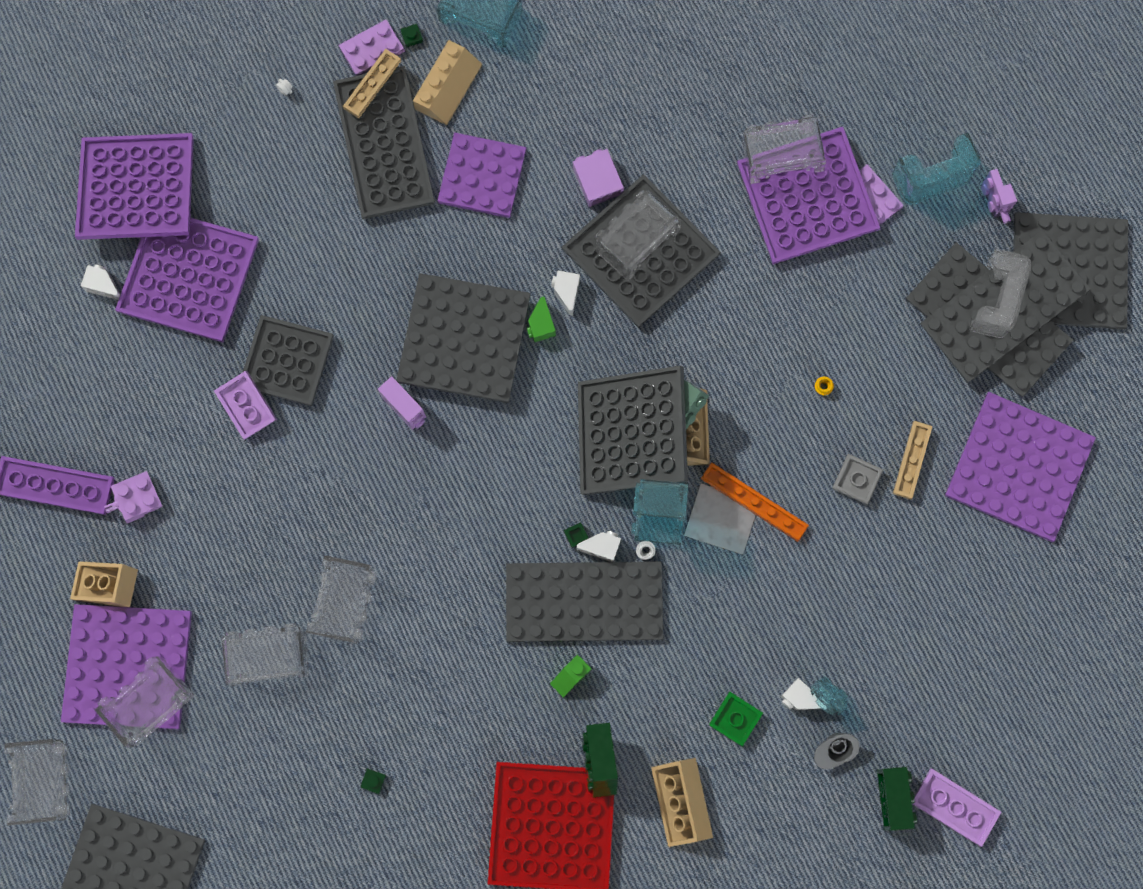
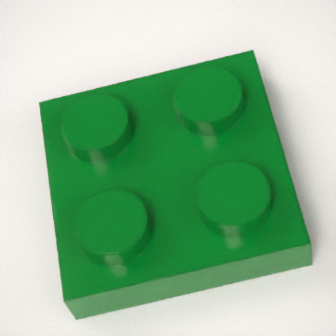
[709,691,763,747]

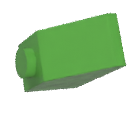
[526,296,556,343]
[550,654,591,698]

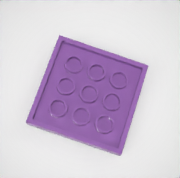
[437,132,526,218]

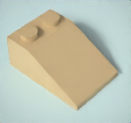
[70,562,138,607]

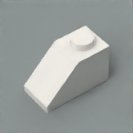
[81,265,121,300]
[551,271,580,315]
[577,531,621,562]
[781,678,828,710]

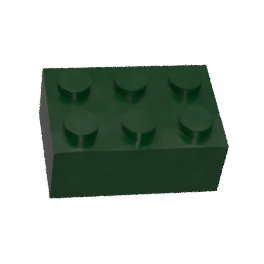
[582,723,618,797]
[877,767,917,831]

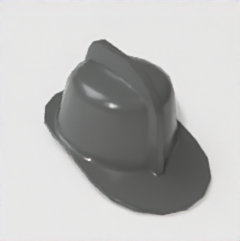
[814,732,860,770]

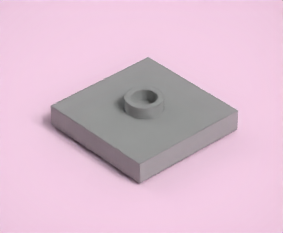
[832,454,883,505]

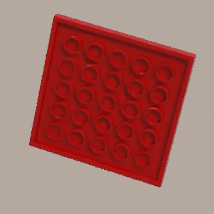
[487,762,614,889]

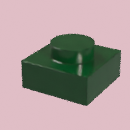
[400,23,423,48]
[563,522,589,548]
[360,768,386,794]

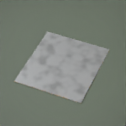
[684,484,755,555]

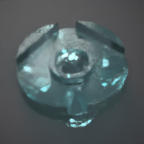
[810,677,848,715]

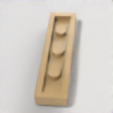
[343,49,401,118]
[893,421,932,500]

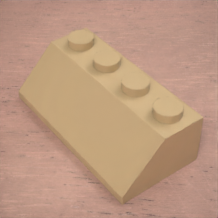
[413,40,482,125]
[686,389,710,466]
[651,758,713,847]

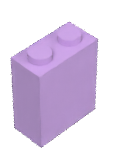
[573,149,624,207]
[378,376,426,430]

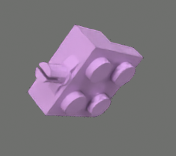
[981,169,1017,224]
[104,471,162,524]

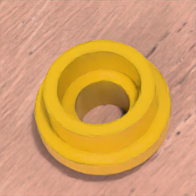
[814,376,834,396]

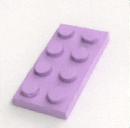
[913,769,1001,847]

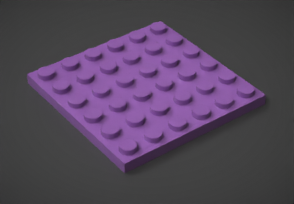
[737,127,880,265]
[75,133,194,240]
[115,218,259,343]
[944,392,1096,542]
[61,604,192,729]

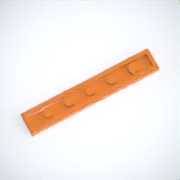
[701,462,809,542]

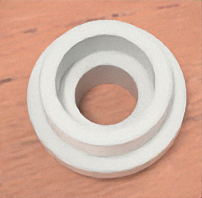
[276,79,293,96]
[636,540,656,560]

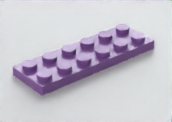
[0,456,115,515]

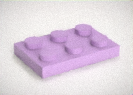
[339,20,405,76]
[859,164,904,225]
[214,371,277,440]

